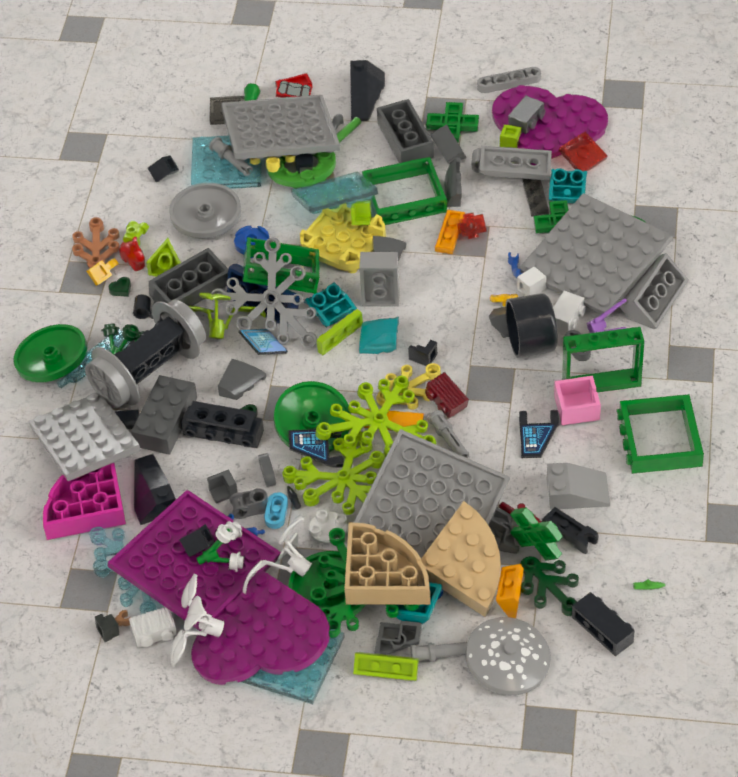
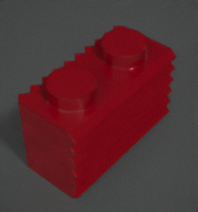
[425,372,469,418]

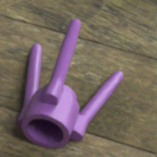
[587,298,627,333]

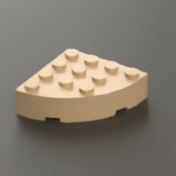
[421,501,501,617]
[345,522,431,605]

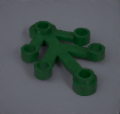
[520,556,579,616]

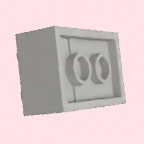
[359,252,400,306]

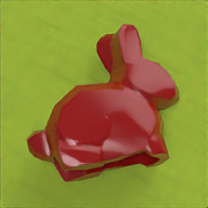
[119,236,145,271]

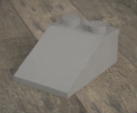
[546,462,610,510]

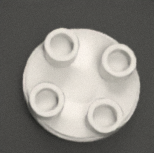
[308,510,349,543]

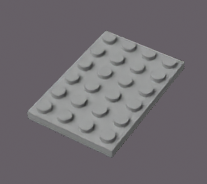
[29,393,141,481]

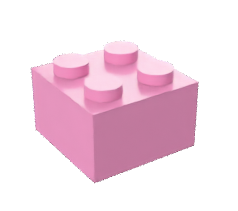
[554,376,601,425]

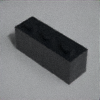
[572,592,635,657]

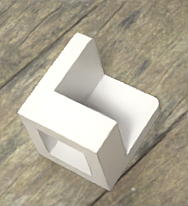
[517,267,546,296]

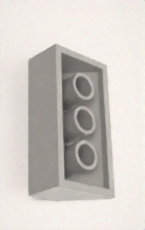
[620,253,688,329]

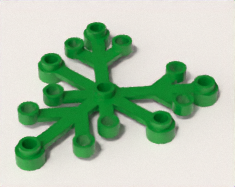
[310,528,420,638]

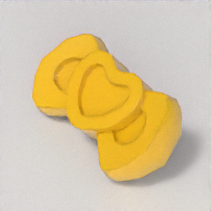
[490,294,518,306]

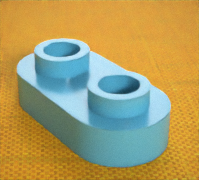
[264,492,288,529]

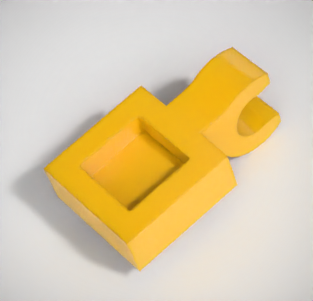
[86,258,119,286]

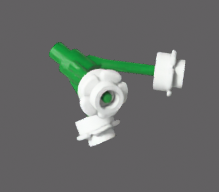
[196,521,244,572]

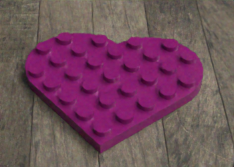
[492,85,608,165]
[191,570,330,685]

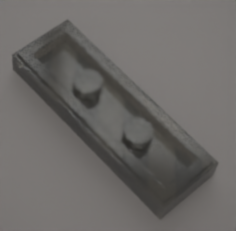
[521,178,549,217]

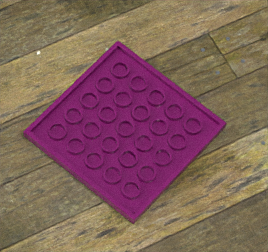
[108,490,281,631]

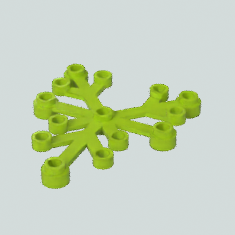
[315,375,436,458]
[282,431,385,515]

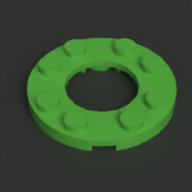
[267,152,336,189]

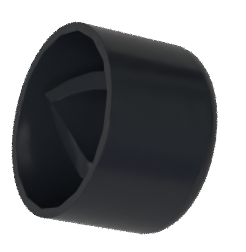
[505,293,558,358]

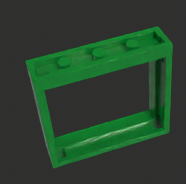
[362,157,447,225]
[243,237,320,294]
[562,327,645,393]
[616,394,704,474]

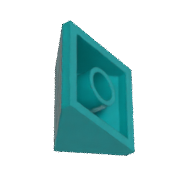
[390,583,442,624]

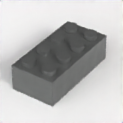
[376,99,434,163]
[149,248,228,306]
[131,375,197,455]

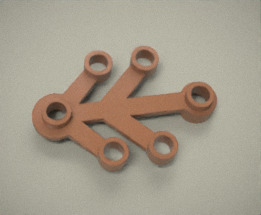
[72,217,120,268]

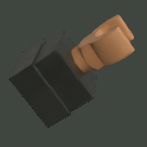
[95,610,130,642]

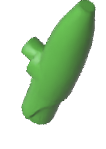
[633,579,665,590]

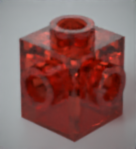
[457,212,487,239]

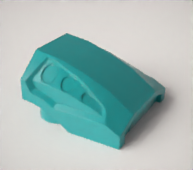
[549,168,587,203]
[304,282,357,328]
[359,317,399,354]

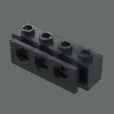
[182,401,264,448]

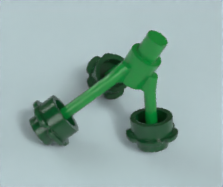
[101,323,144,355]

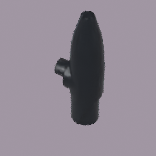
[287,486,301,509]

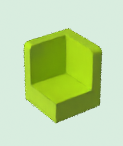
[500,124,521,148]
[351,201,371,225]

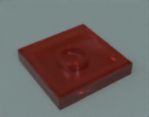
[558,131,608,172]

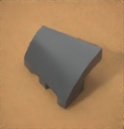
[444,157,462,207]
[372,236,406,261]
[218,359,267,400]
[488,507,520,554]
[374,621,422,655]

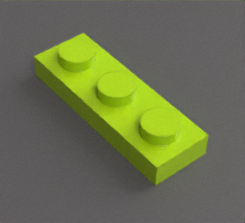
[317,309,363,355]
[353,652,419,681]

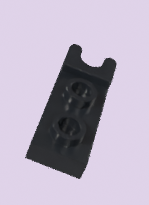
[542,507,599,554]

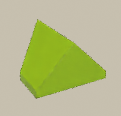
[146,238,181,277]

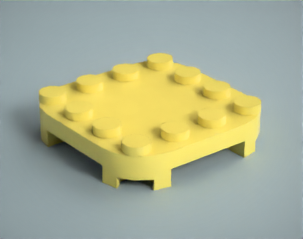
[300,200,386,273]

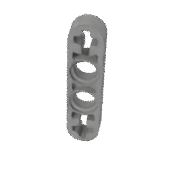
[477,67,541,93]

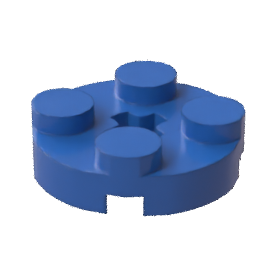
[234,225,269,258]

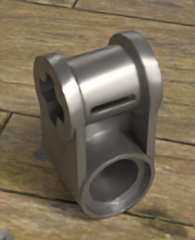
[230,488,268,519]

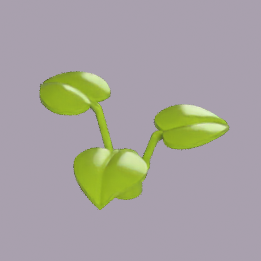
[188,293,266,339]

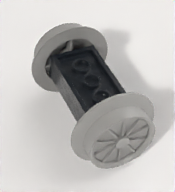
[85,299,206,408]

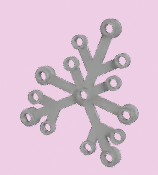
[211,237,317,348]

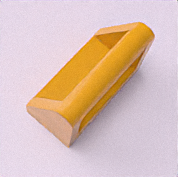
[496,564,524,618]

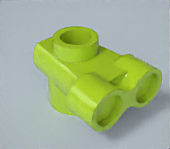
[123,220,149,246]

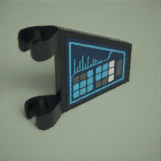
[519,410,559,458]
[288,429,344,468]

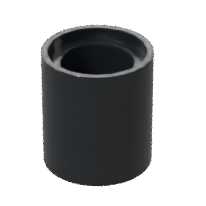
[133,294,151,319]

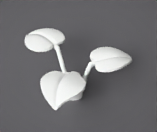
[243,515,312,594]
[171,573,224,669]

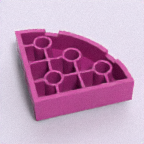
[43,462,126,540]

